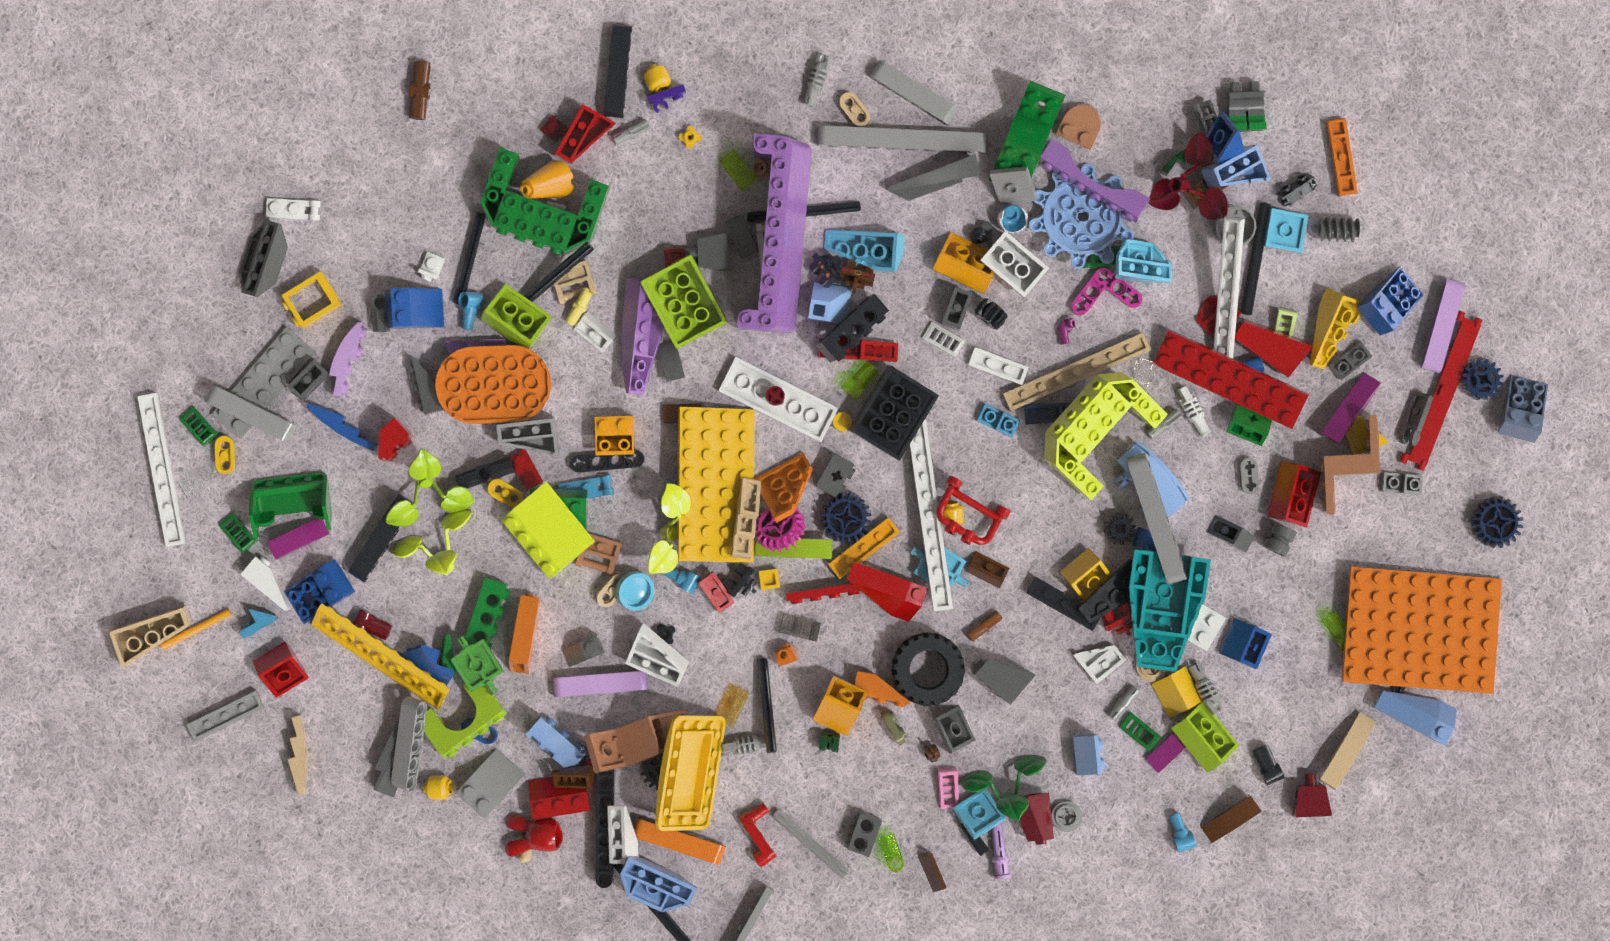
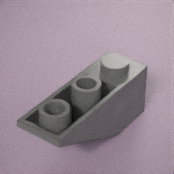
[410,357,445,415]

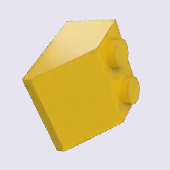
[1060,548,1111,601]

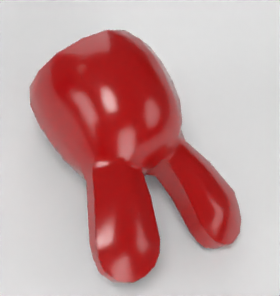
[505,814,563,857]

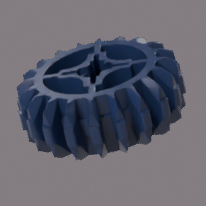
[820,492,872,544]
[1471,497,1523,548]

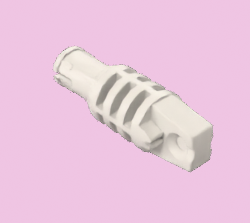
[1177,386,1212,437]

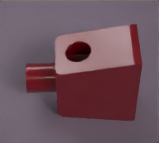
[1293,773,1332,818]

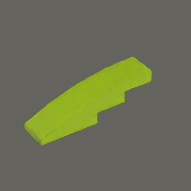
[755,539,833,559]

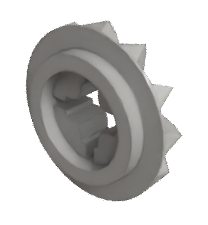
[1052,801,1082,832]

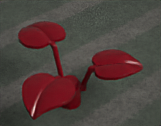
[1149,132,1228,220]

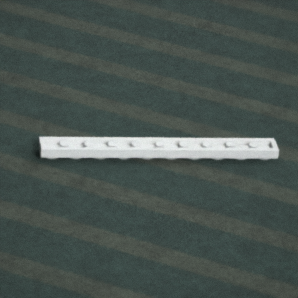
[909,419,953,612]

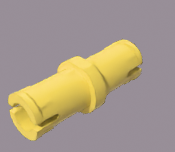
[565,287,594,326]

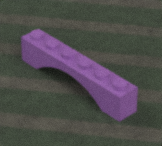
[1039,139,1150,223]

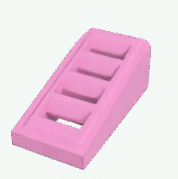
[937,767,959,809]

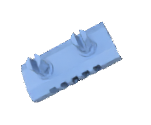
[1114,441,1190,518]

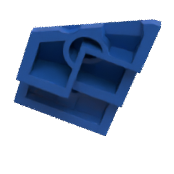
[398,644,454,686]

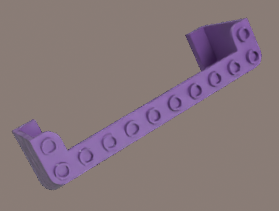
[737,133,812,333]

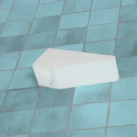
[241,556,290,611]
[608,805,638,864]

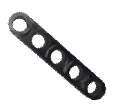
[604,24,632,118]
[348,494,413,583]

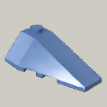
[1374,690,1457,746]

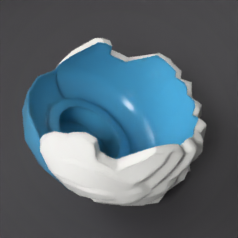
[997,204,1028,234]

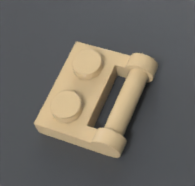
[550,260,597,305]

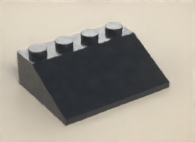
[848,365,939,461]

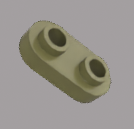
[880,709,907,746]

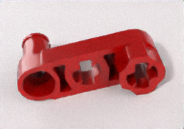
[738,802,777,868]

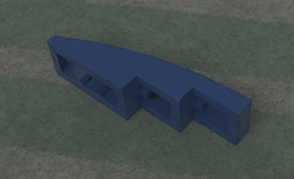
[1024,402,1072,425]

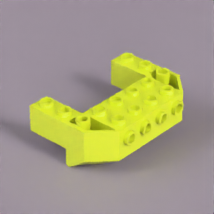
[1044,372,1168,500]

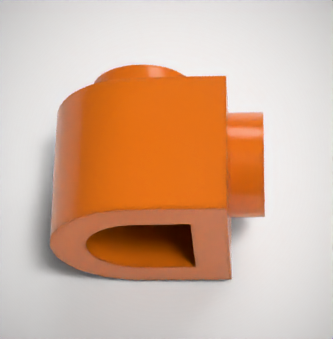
[774,643,799,667]

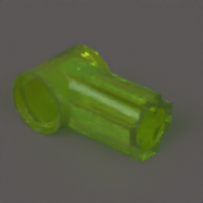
[841,361,879,400]
[1321,611,1346,651]
[878,833,905,872]

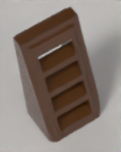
[551,765,595,789]

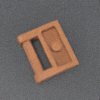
[575,534,622,576]

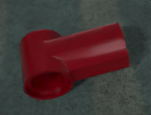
[352,609,393,641]

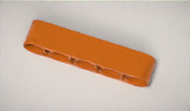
[633,817,726,865]

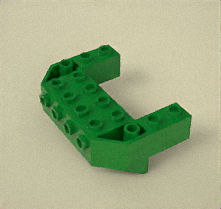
[481,148,610,255]

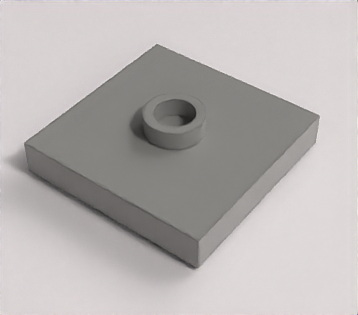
[990,166,1037,204]

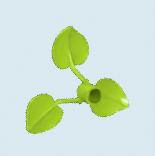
[385,448,475,527]

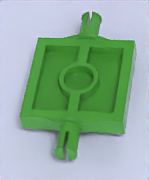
[450,635,504,695]

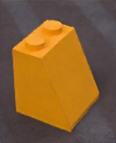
[813,676,868,736]

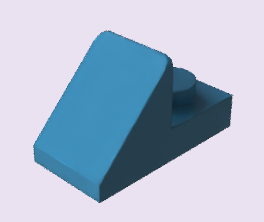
[239,609,279,639]

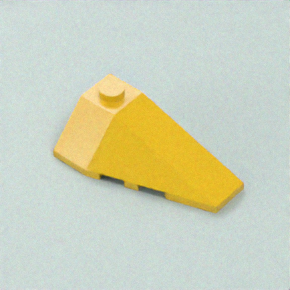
[1310,288,1362,369]

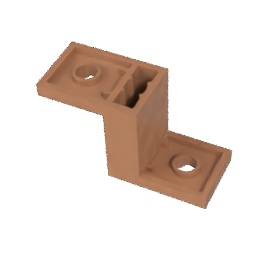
[1320,415,1380,515]
[584,710,687,773]

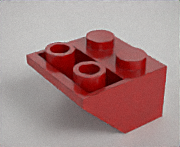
[378,417,414,462]

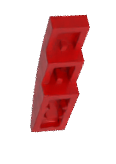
[818,338,899,362]

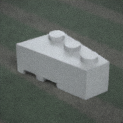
[496,417,560,456]

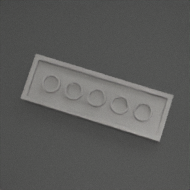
[211,327,316,439]

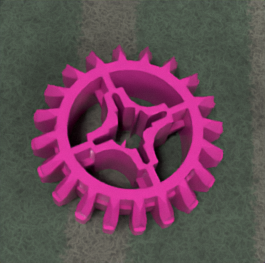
[755,507,805,552]

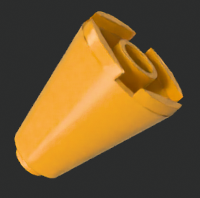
[520,160,574,199]

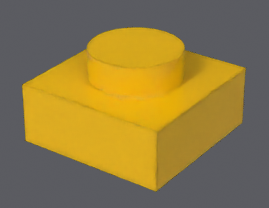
[759,569,780,590]

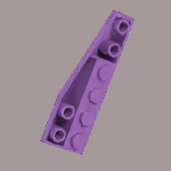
[621,278,664,395]

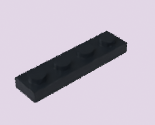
[1026,576,1101,631]

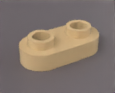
[839,92,870,127]
[596,573,624,607]

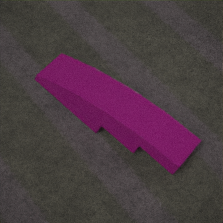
[1322,373,1381,444]

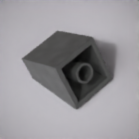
[973,659,1036,705]

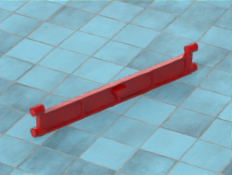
[1399,310,1483,471]

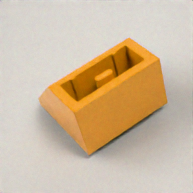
[595,416,635,455]

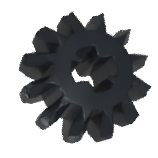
[975,298,1008,330]
[1103,512,1136,545]

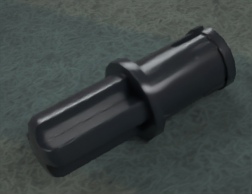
[959,823,989,856]

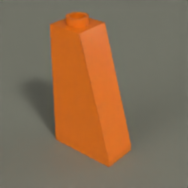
[509,594,540,674]

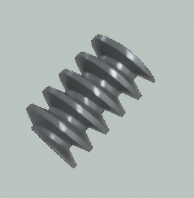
[1319,217,1360,242]

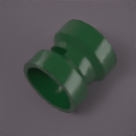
[819,732,840,753]

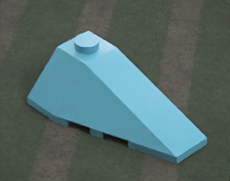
[824,230,905,272]

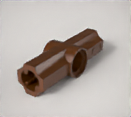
[409,61,431,120]

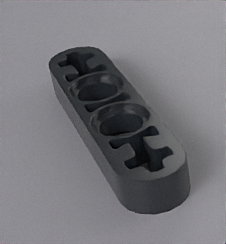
[570,450,645,473]

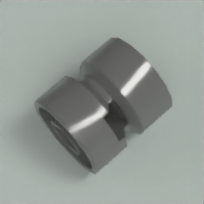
[1263,522,1297,557]

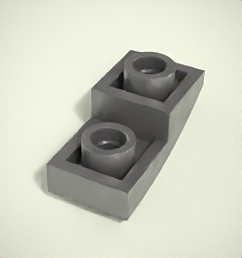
[1330,341,1373,380]
[1380,472,1423,495]

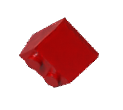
[252,641,309,698]

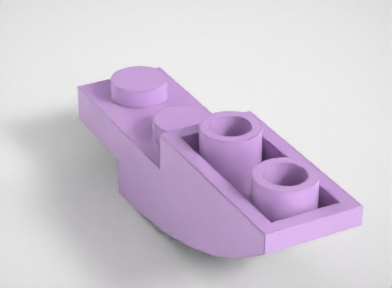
[329,322,367,398]

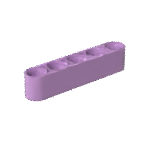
[1421,278,1465,373]
[553,671,648,697]

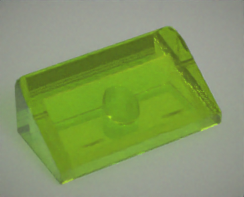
[718,149,757,191]

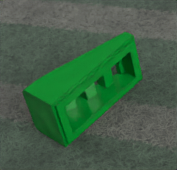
[179,406,219,447]
[219,512,258,554]
[439,635,456,675]
[1119,712,1161,752]

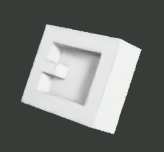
[417,252,446,282]

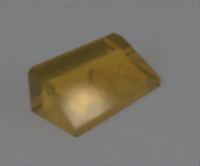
[714,683,750,728]

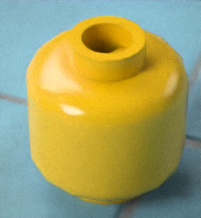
[643,64,671,93]
[941,501,964,526]
[423,775,453,800]

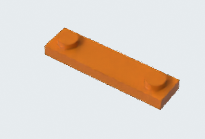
[1326,118,1358,197]

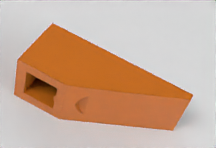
[854,671,910,707]

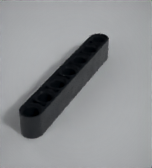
[595,769,615,888]

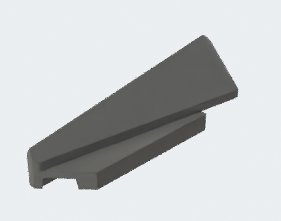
[887,155,981,201]
[373,716,400,797]

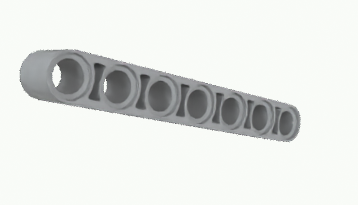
[1127,453,1187,584]

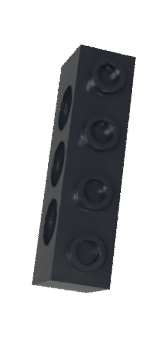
[815,293,889,363]

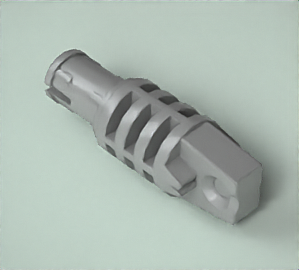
[802,53,831,107]
[1188,663,1223,715]
[722,735,766,756]

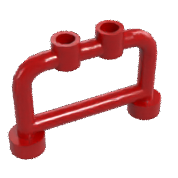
[936,476,1011,545]

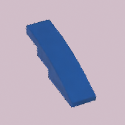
[307,404,377,451]

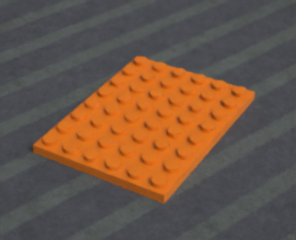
[1341,567,1502,694]

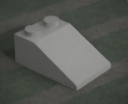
[456,749,525,819]

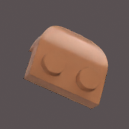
[1056,103,1101,150]

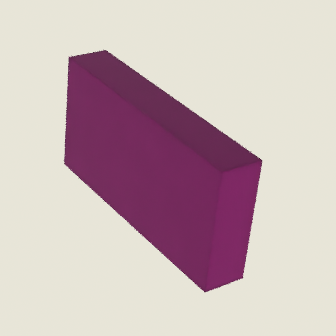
[1145,733,1186,773]

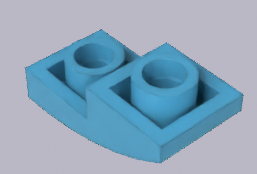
[975,403,1020,438]

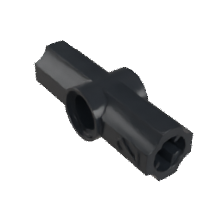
[456,456,516,489]

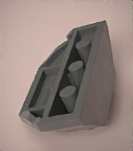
[239,220,288,297]

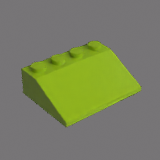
[640,253,728,349]

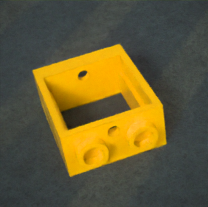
[281,271,343,329]

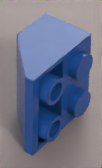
[1219,618,1272,669]

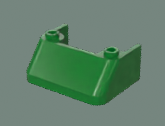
[248,472,332,540]

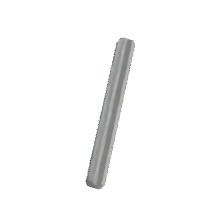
[772,809,849,878]

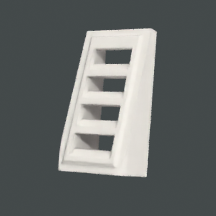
[922,322,965,358]

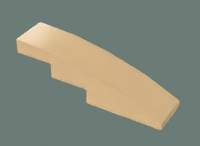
[731,478,761,560]
[1319,712,1376,790]
[288,715,308,796]

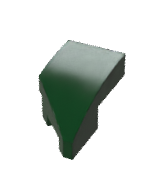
[1160,150,1186,176]

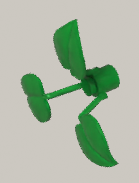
[958,755,1046,822]

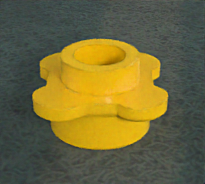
[679,126,702,149]

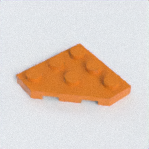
[754,452,813,523]

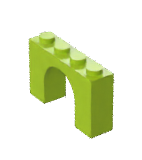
[424,683,507,759]

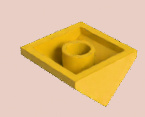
[1152,666,1202,718]

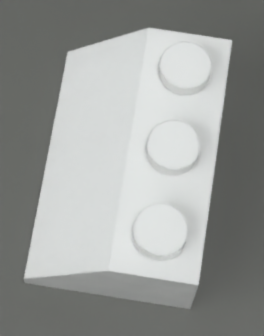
[980,231,1049,297]

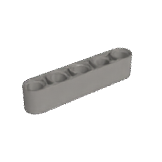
[869,60,958,126]
[204,384,297,443]
[391,696,427,792]

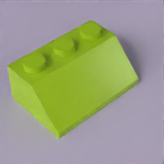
[481,284,553,349]
[1171,702,1240,773]

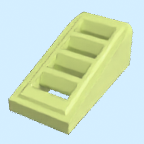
[1274,307,1298,336]

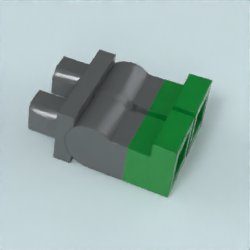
[1227,81,1267,132]

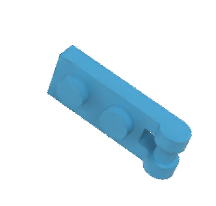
[558,475,614,499]

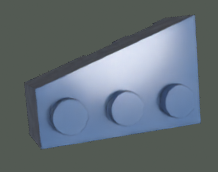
[1201,145,1271,187]
[525,716,586,768]

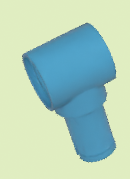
[458,292,484,330]
[661,568,701,594]
[1169,813,1197,853]

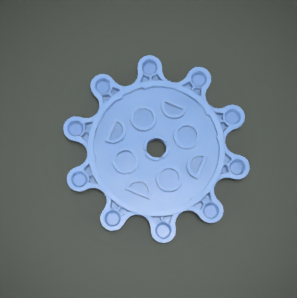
[1029,164,1134,269]

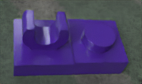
[648,84,686,113]

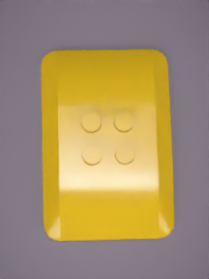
[655,715,726,831]

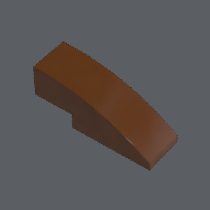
[1201,795,1262,843]

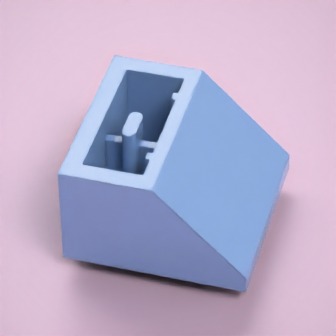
[1072,734,1105,775]

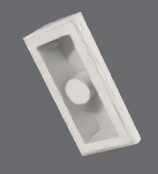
[573,312,617,353]

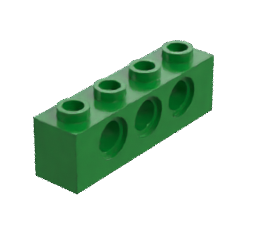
[461,577,510,650]

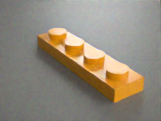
[828,517,900,579]

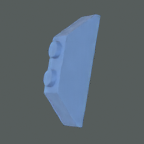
[620,856,697,912]

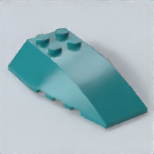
[1129,549,1211,672]

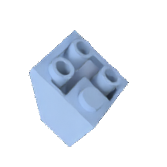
[808,282,852,325]

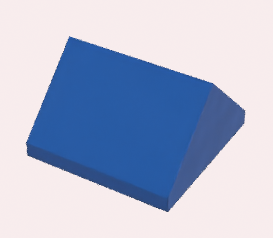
[1205,111,1245,164]

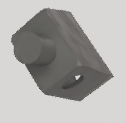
[686,233,730,271]

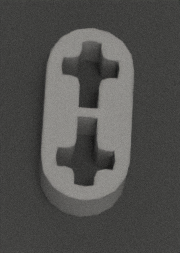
[1239,458,1259,494]

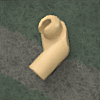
[515,833,533,863]

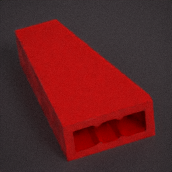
[1235,319,1312,378]

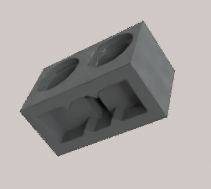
[845,812,882,857]

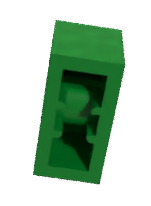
[1226,404,1272,446]

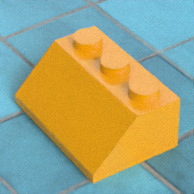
[933,232,995,294]

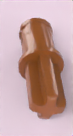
[966,611,1003,642]

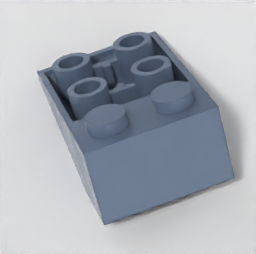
[1498,374,1548,443]

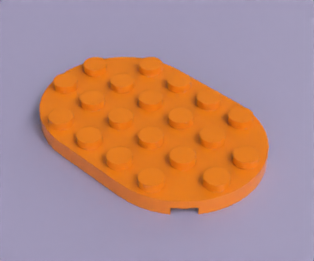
[435,345,551,424]

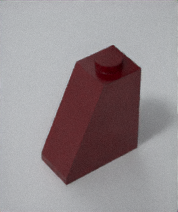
[1019,792,1054,845]

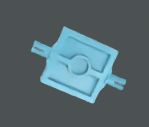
[911,546,970,588]

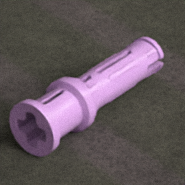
[991,823,1011,879]

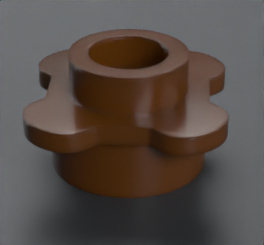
[924,744,940,763]

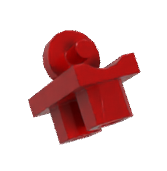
[1103,602,1133,636]

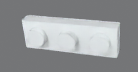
[968,347,1029,386]

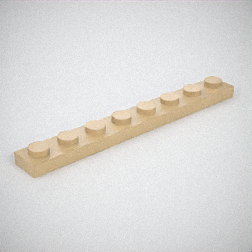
[1003,333,1151,412]

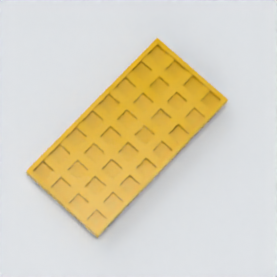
[677,407,755,563]

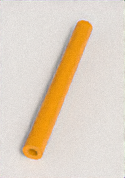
[160,608,232,650]

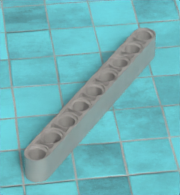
[817,126,988,154]

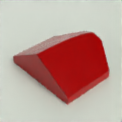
[1196,295,1241,339]

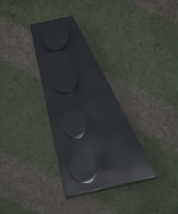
[1076,557,1133,623]

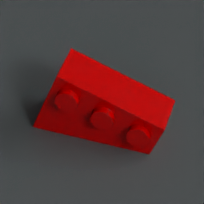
[553,104,616,164]

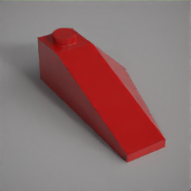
[847,561,928,622]

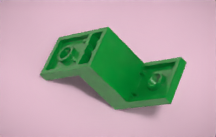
[989,80,1066,181]

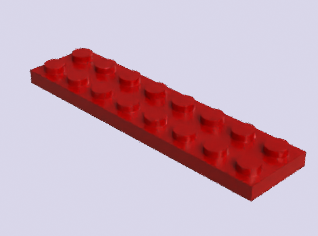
[1153,329,1309,429]

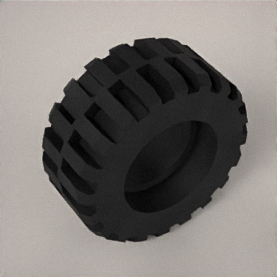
[891,632,965,706]

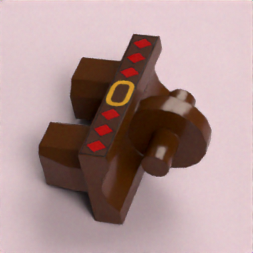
[840,260,875,293]

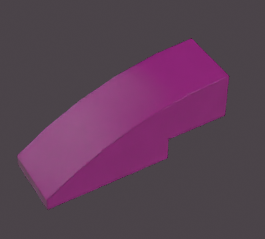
[267,519,330,560]

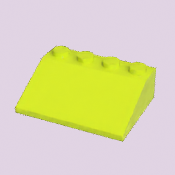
[501,481,595,580]

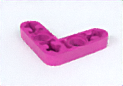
[1071,268,1143,316]

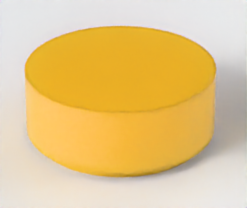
[833,412,852,431]

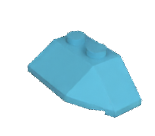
[1115,239,1172,283]

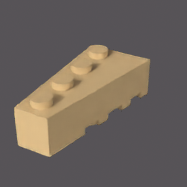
[109,605,192,668]

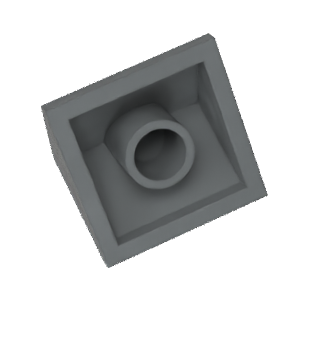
[933,706,975,754]

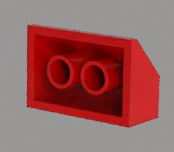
[1267,461,1321,527]
[528,777,591,820]

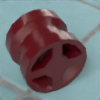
[766,386,785,406]

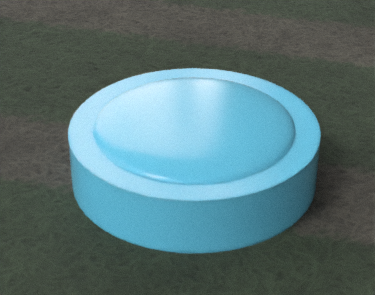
[616,571,655,611]

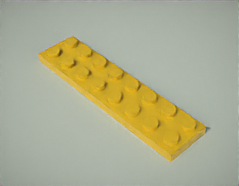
[311,604,450,710]

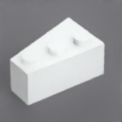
[625,623,689,687]

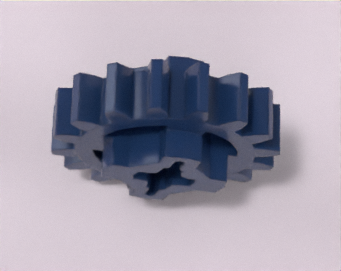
[1461,359,1504,400]

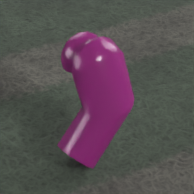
[1058,317,1077,345]

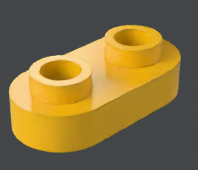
[215,436,236,474]
[488,479,524,508]

